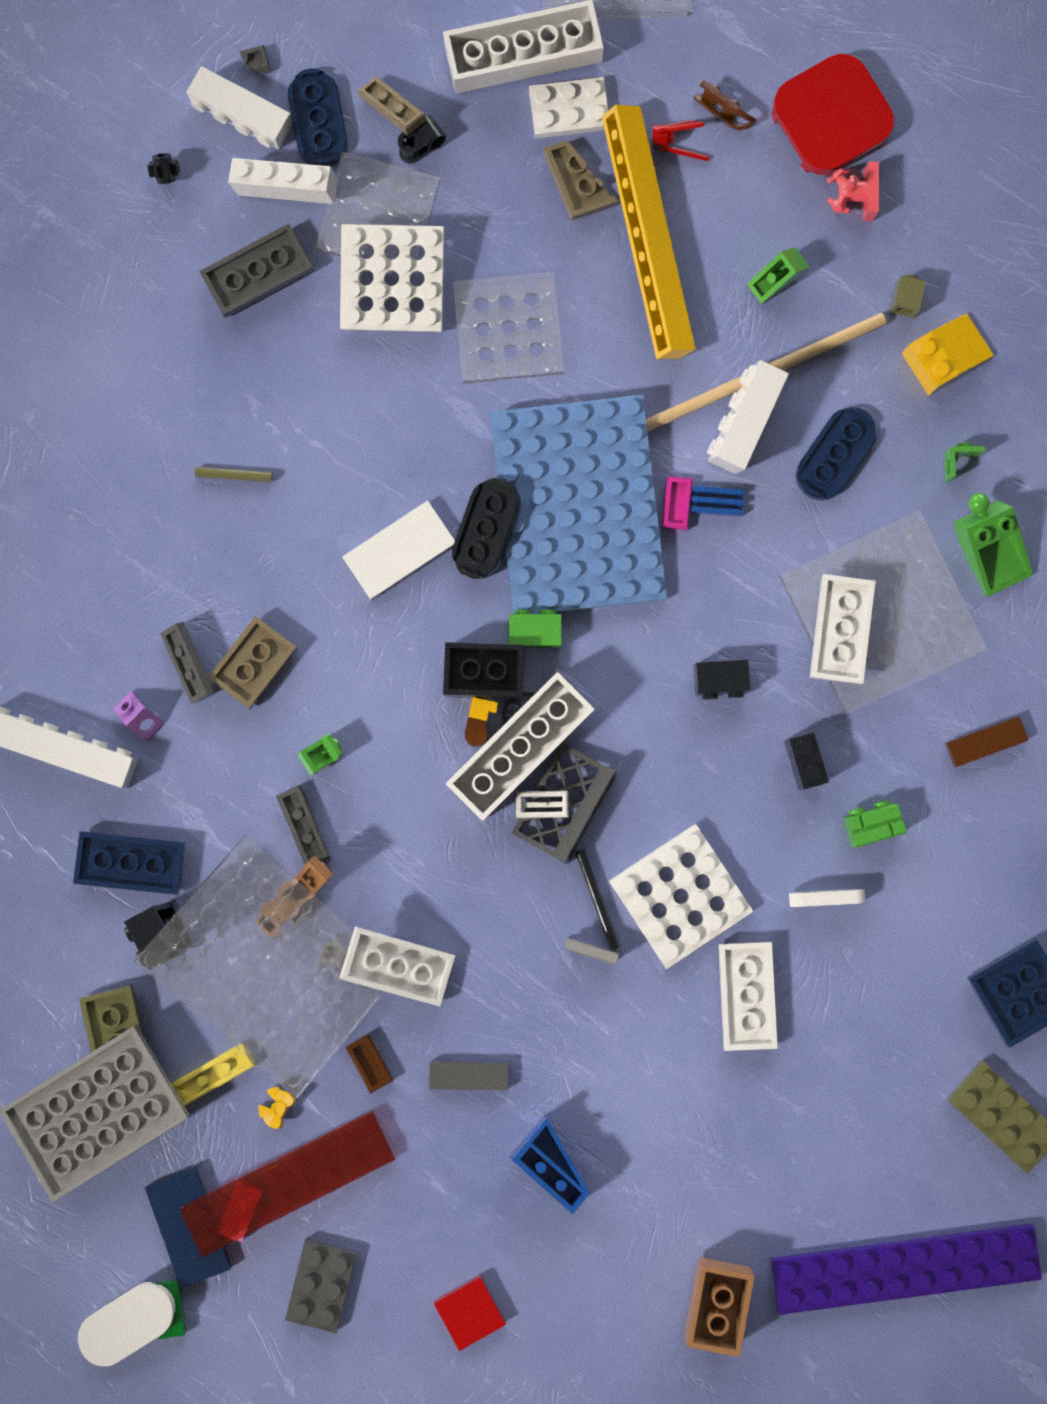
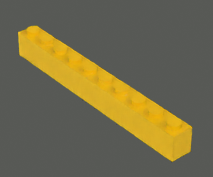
[602,105,696,359]

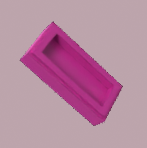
[662,476,693,531]

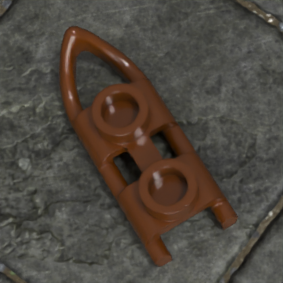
[693,80,757,130]

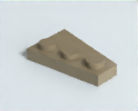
[543,140,619,221]

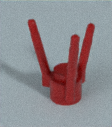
[653,120,710,161]

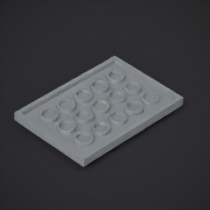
[0,1025,190,1202]

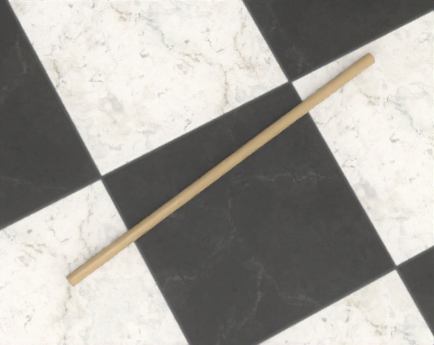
[646,313,886,432]

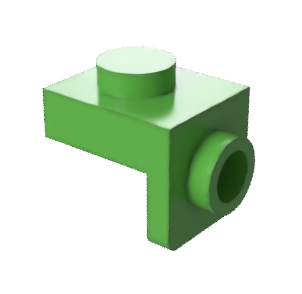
[297,733,343,776]

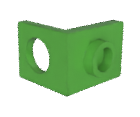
[944,443,986,482]

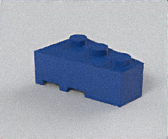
[509,1116,590,1214]

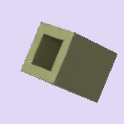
[889,275,926,318]

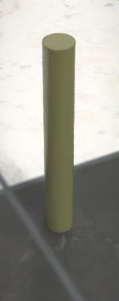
[195,467,273,482]

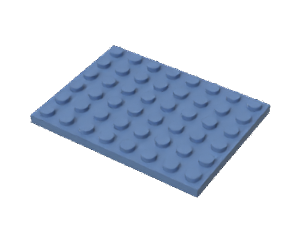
[490,395,667,614]

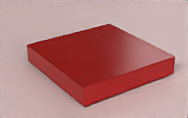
[434,1275,506,1351]

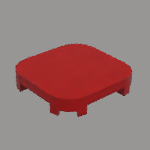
[771,54,894,177]

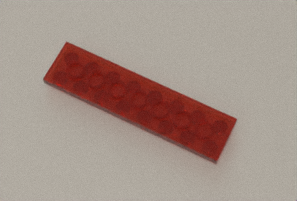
[179,1110,395,1257]

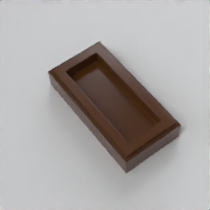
[345,1033,394,1094]

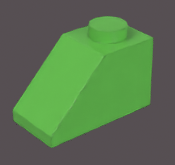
[747,247,810,304]

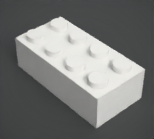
[707,360,789,474]

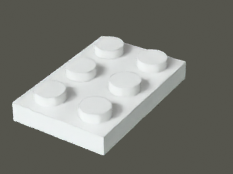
[529,77,608,139]

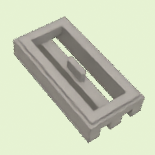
[565,938,619,964]

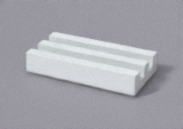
[516,791,569,818]

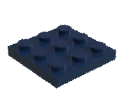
[967,939,1047,1048]

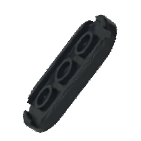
[452,478,521,579]

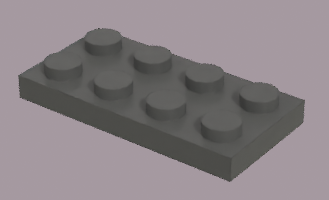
[199,224,314,318]

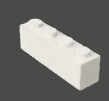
[186,66,293,149]
[228,158,338,204]

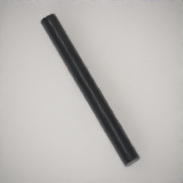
[575,849,620,950]

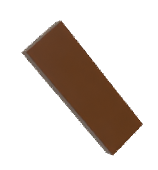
[945,716,1029,767]

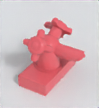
[827,162,879,221]

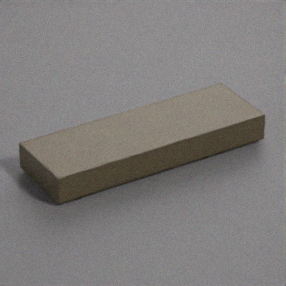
[358,76,426,136]

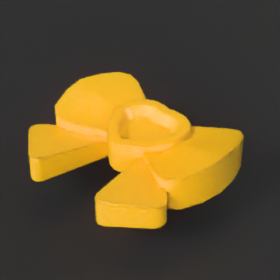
[258,1087,296,1129]

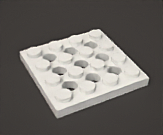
[340,224,445,332]
[609,824,754,969]

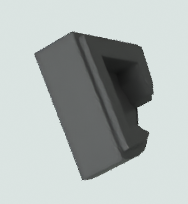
[240,45,272,73]

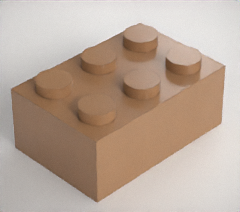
[683,1256,755,1357]

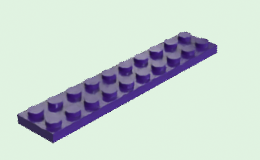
[771,1223,1042,1315]

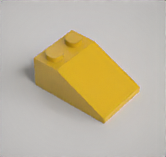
[902,313,994,396]

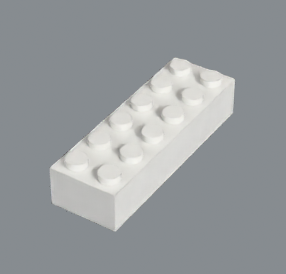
[443,0,603,94]
[445,672,594,821]

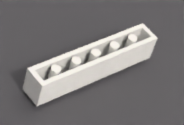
[0,707,139,788]

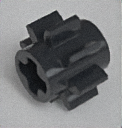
[147,153,181,184]

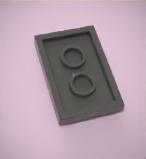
[285,1239,357,1333]

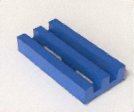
[691,486,744,516]

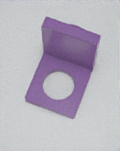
[113,691,164,741]

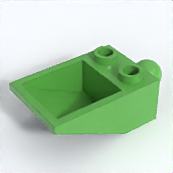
[953,493,1033,597]

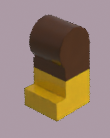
[465,697,498,747]

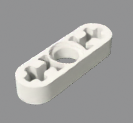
[789,889,866,907]

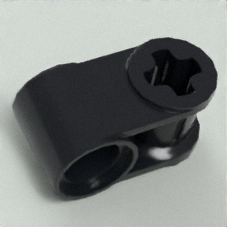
[398,115,447,164]

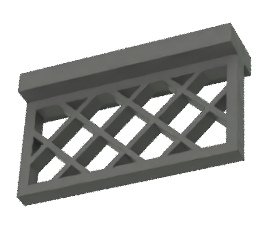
[512,743,617,864]

